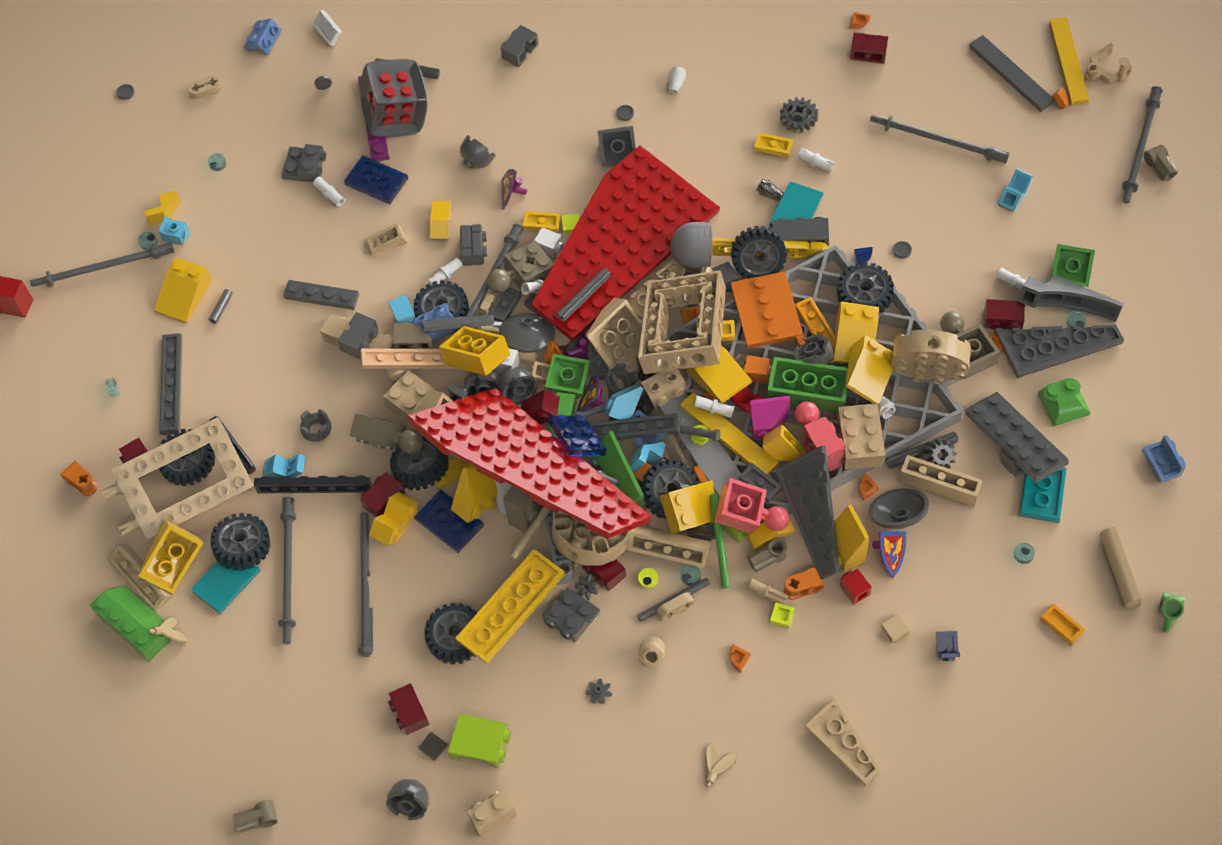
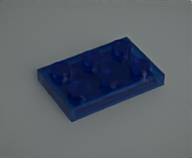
[344,155,408,205]
[548,415,607,456]
[414,489,484,553]

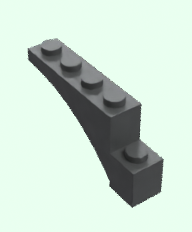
[1017,274,1124,322]

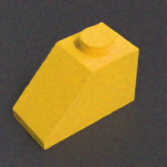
[762,424,807,462]

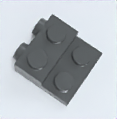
[282,144,326,182]
[543,588,600,642]

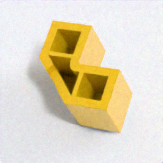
[369,492,418,546]

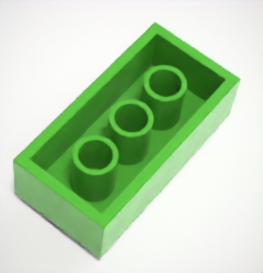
[767,357,848,412]

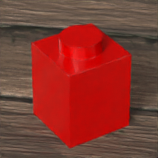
[840,568,872,605]

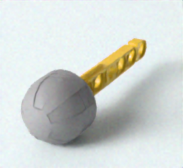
[671,222,828,270]

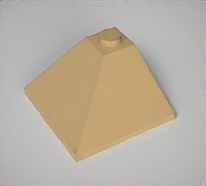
[586,298,642,379]

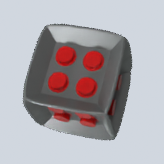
[360,59,427,137]

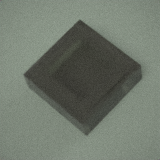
[418,732,448,761]

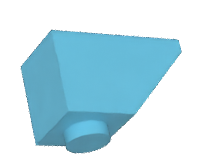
[604,384,644,420]

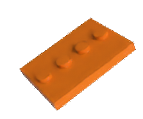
[731,272,803,349]

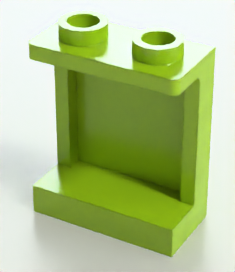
[448,713,511,768]

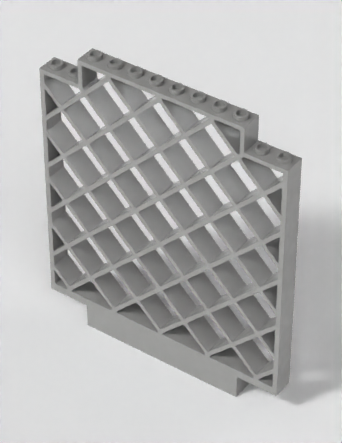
[648,245,963,524]

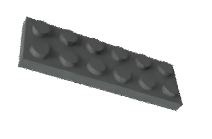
[965,392,1069,483]

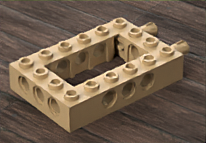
[638,266,726,374]
[100,417,254,540]

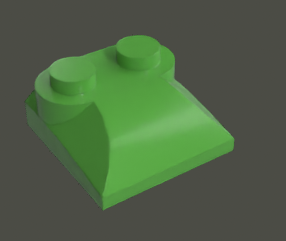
[1051,244,1095,287]
[545,354,590,399]
[1038,378,1090,426]

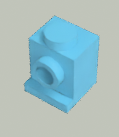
[159,217,189,245]

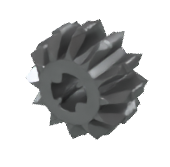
[923,438,957,469]

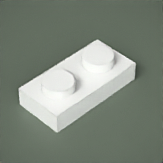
[312,10,343,46]

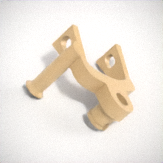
[1084,43,1132,83]

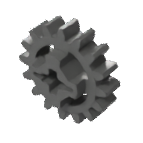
[780,97,818,133]

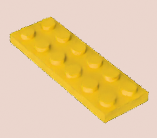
[455,549,565,664]

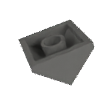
[598,126,636,166]

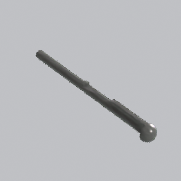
[358,512,373,657]

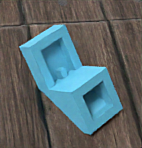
[998,168,1034,211]
[389,295,416,325]
[629,442,666,472]
[263,454,305,478]

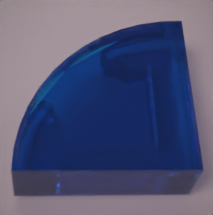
[854,247,873,266]

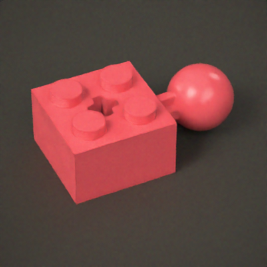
[794,401,845,472]
[714,478,790,534]

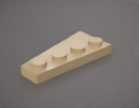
[627,259,688,319]
[805,698,880,786]

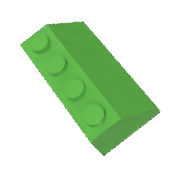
[590,431,645,510]
[89,585,175,662]

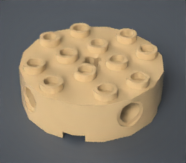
[891,330,972,385]
[551,511,631,565]

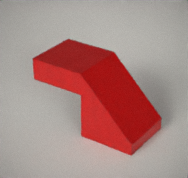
[729,386,761,414]

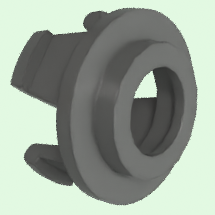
[605,363,639,394]
[300,409,332,442]

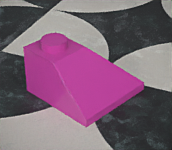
[750,396,790,440]

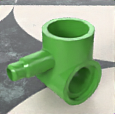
[1159,592,1185,633]

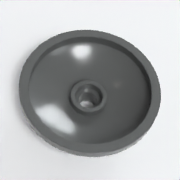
[499,313,555,353]
[869,488,929,529]

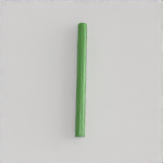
[710,494,730,589]

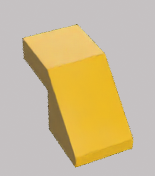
[144,190,181,227]
[430,201,451,239]
[746,520,795,550]

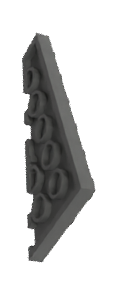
[994,324,1124,378]
[775,445,840,580]

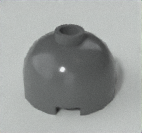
[460,135,496,169]
[793,334,833,365]
[498,367,537,405]
[464,371,500,396]
[386,779,429,820]

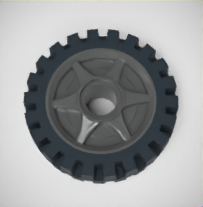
[731,226,787,279]
[837,262,894,315]
[413,280,469,334]
[159,429,215,486]
[390,435,449,491]
[640,460,699,519]
[210,513,271,570]
[424,603,477,664]

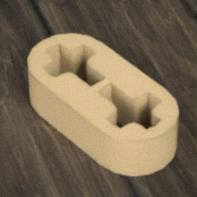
[188,76,222,99]
[657,592,695,621]

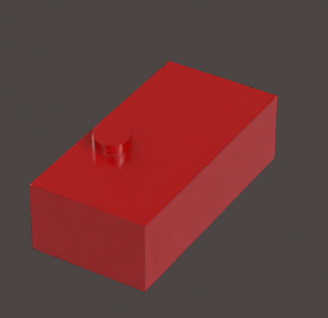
[0,276,33,318]

